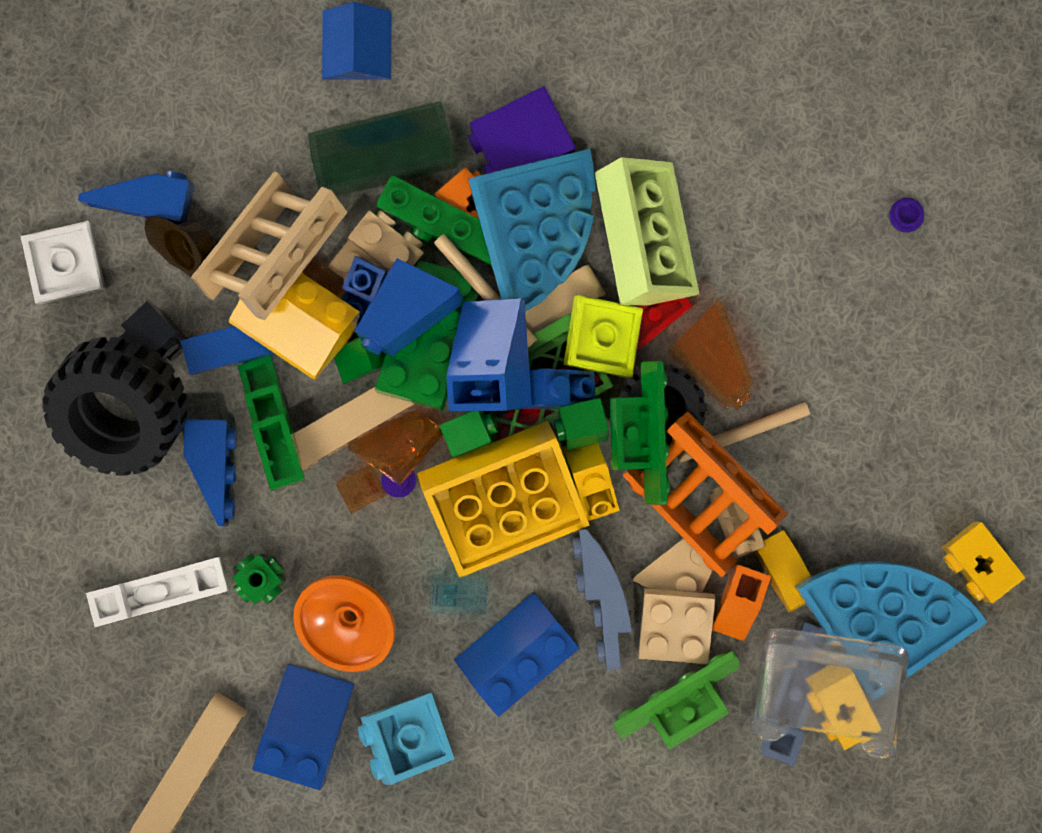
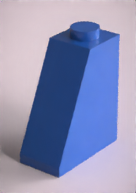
[355,258,464,356]

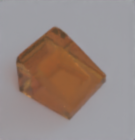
[335,465,388,514]

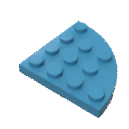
[468,149,596,311]
[795,561,987,702]

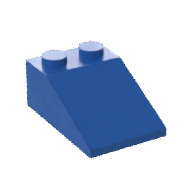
[252,664,354,790]

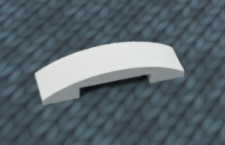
[86,557,230,627]

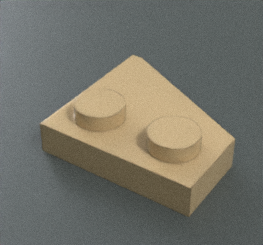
[633,538,713,593]

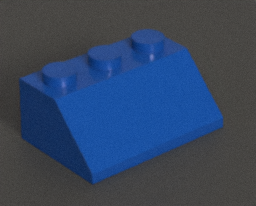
[454,592,580,717]

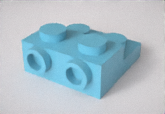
[358,693,454,785]

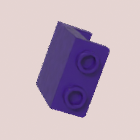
[467,86,576,174]

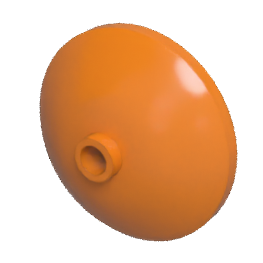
[293,575,396,672]

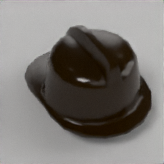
[144,216,218,277]

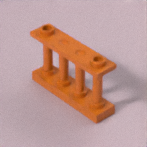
[622,412,788,577]

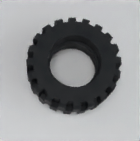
[42,337,188,476]

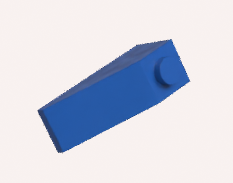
[78,171,194,224]

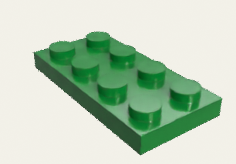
[375,260,485,411]

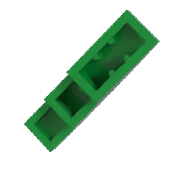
[237,355,305,491]

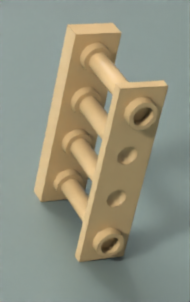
[191,172,347,321]

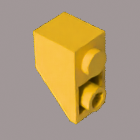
[562,443,620,521]

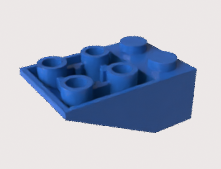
[446,298,532,411]

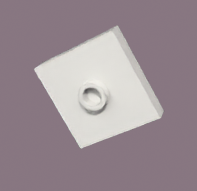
[21,221,106,305]

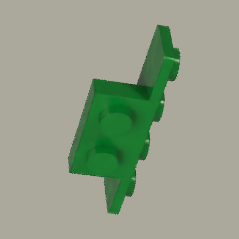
[377,176,492,266]
[610,361,670,505]

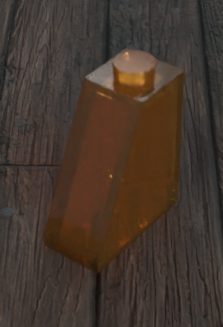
[667,300,753,410]

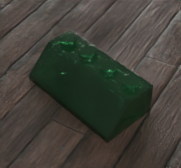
[308,101,458,197]

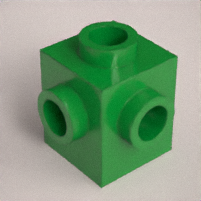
[232,553,286,605]

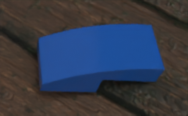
[342,256,388,326]

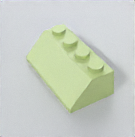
[595,157,699,306]

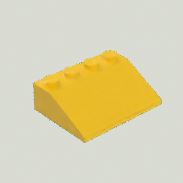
[417,421,590,578]

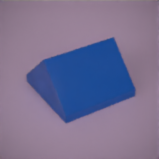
[322,2,391,80]

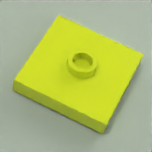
[563,295,643,378]

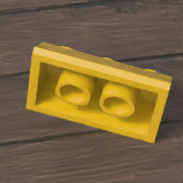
[229,273,360,380]

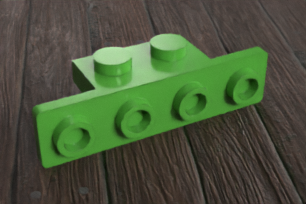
[613,651,741,750]

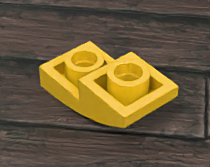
[754,530,811,613]

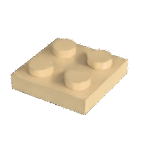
[638,588,715,664]

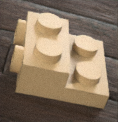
[328,211,425,281]

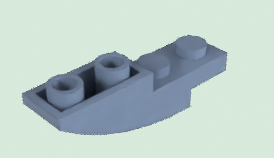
[573,529,632,670]

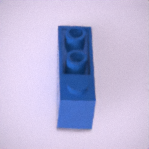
[183,420,237,526]

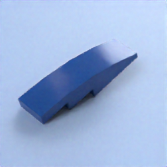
[180,326,276,375]

